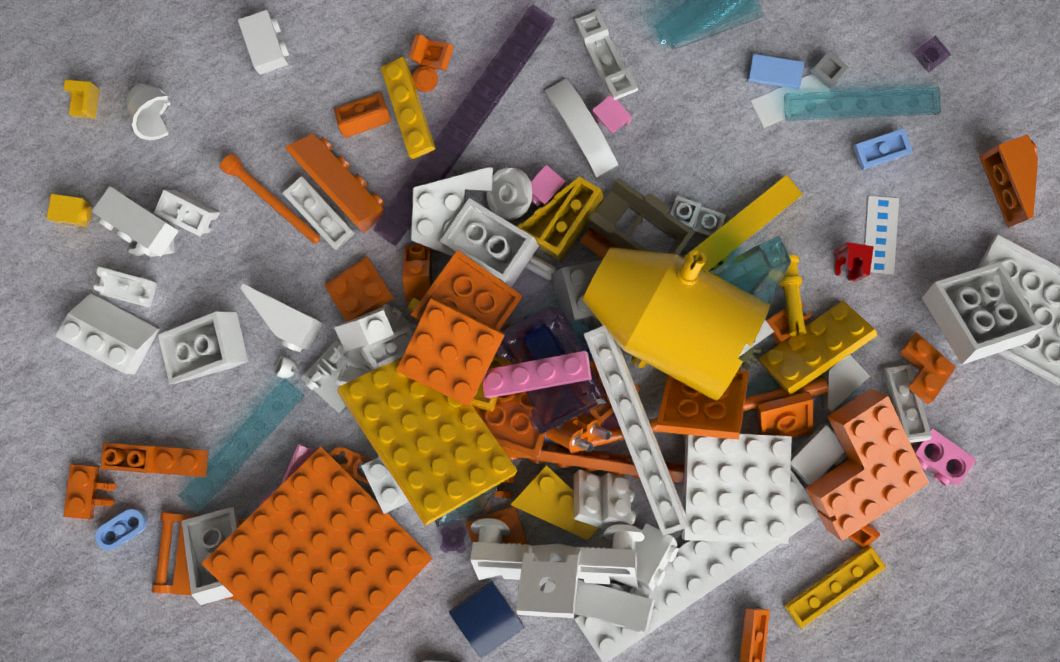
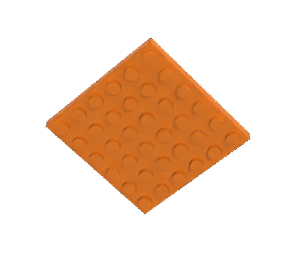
[201,447,433,662]

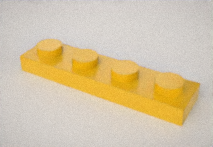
[380,56,436,159]

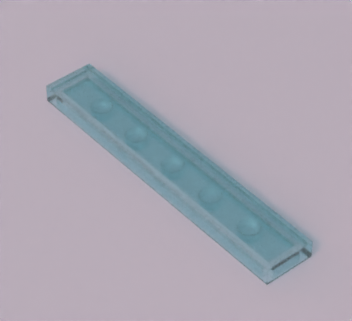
[784,87,941,121]
[178,378,305,514]

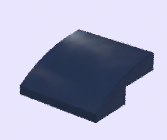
[449,581,525,659]

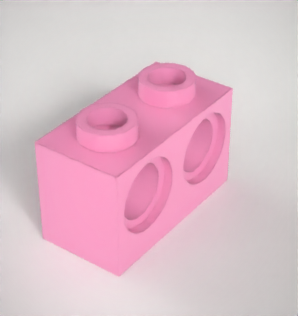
[912,428,977,486]

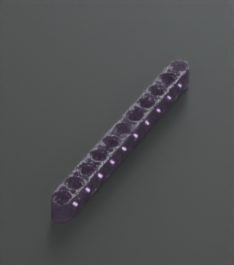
[373,4,555,246]

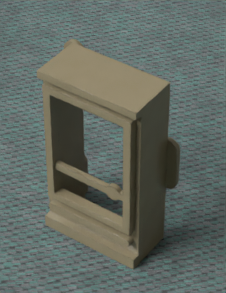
[585,178,695,255]

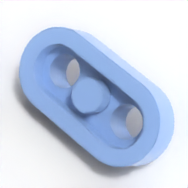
[95,508,148,550]

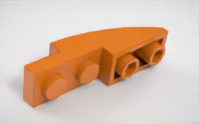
[100,443,209,477]

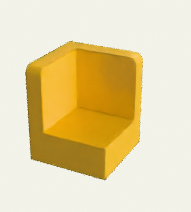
[63,79,99,119]

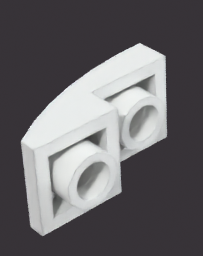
[670,196,727,237]

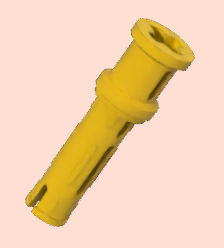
[776,255,807,336]

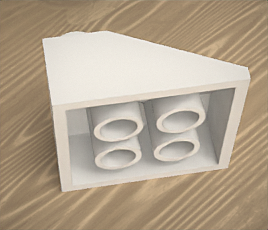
[922,262,1043,365]

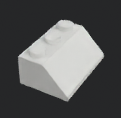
[55,293,160,375]

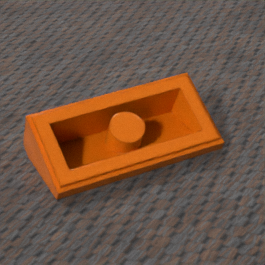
[334,92,391,138]

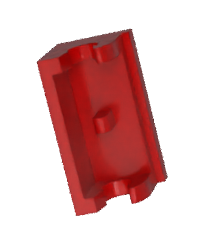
[834,242,874,282]

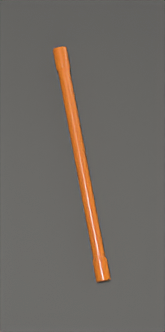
[569,377,828,454]

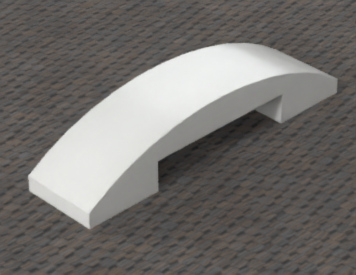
[575,10,638,100]
[544,78,618,178]

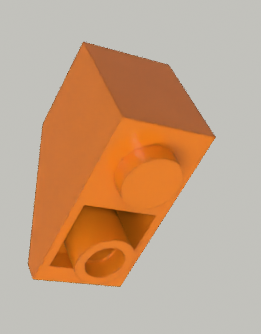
[402,244,433,302]

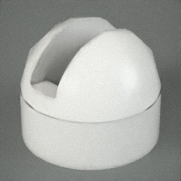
[274,356,296,378]

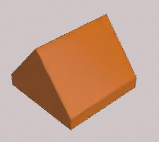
[848,523,880,549]

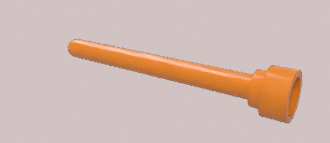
[219,153,320,243]

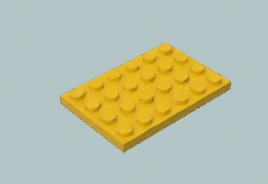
[337,358,518,526]

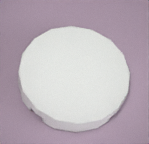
[486,167,533,220]

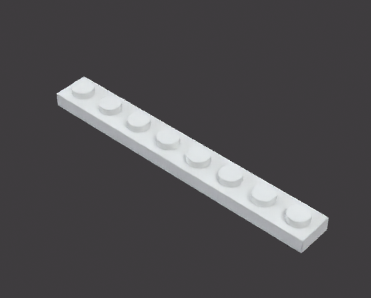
[584,326,690,536]

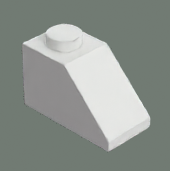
[334,307,394,351]
[822,355,870,412]

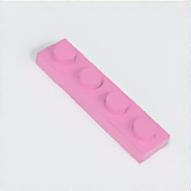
[483,351,591,398]

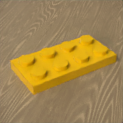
[759,301,877,395]

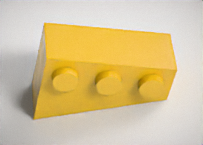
[516,176,604,262]
[510,464,598,540]

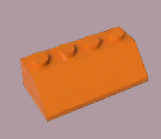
[285,133,386,233]

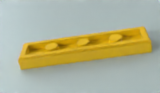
[784,545,887,629]

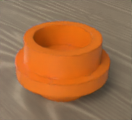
[412,66,438,92]

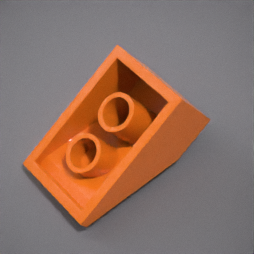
[979,134,1038,228]

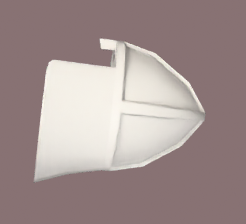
[126,83,170,140]

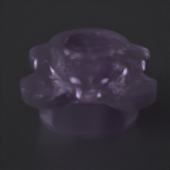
[440,526,467,553]

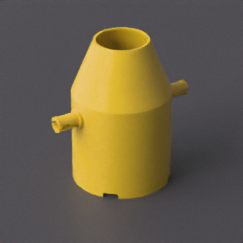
[582,247,770,401]

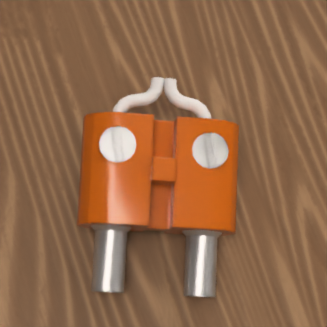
[546,409,611,452]

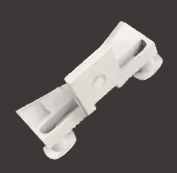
[470,518,644,618]

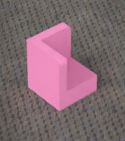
[591,96,632,134]

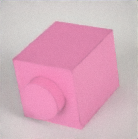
[531,165,566,208]

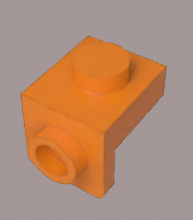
[409,34,454,71]

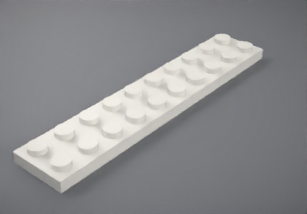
[574,471,819,662]

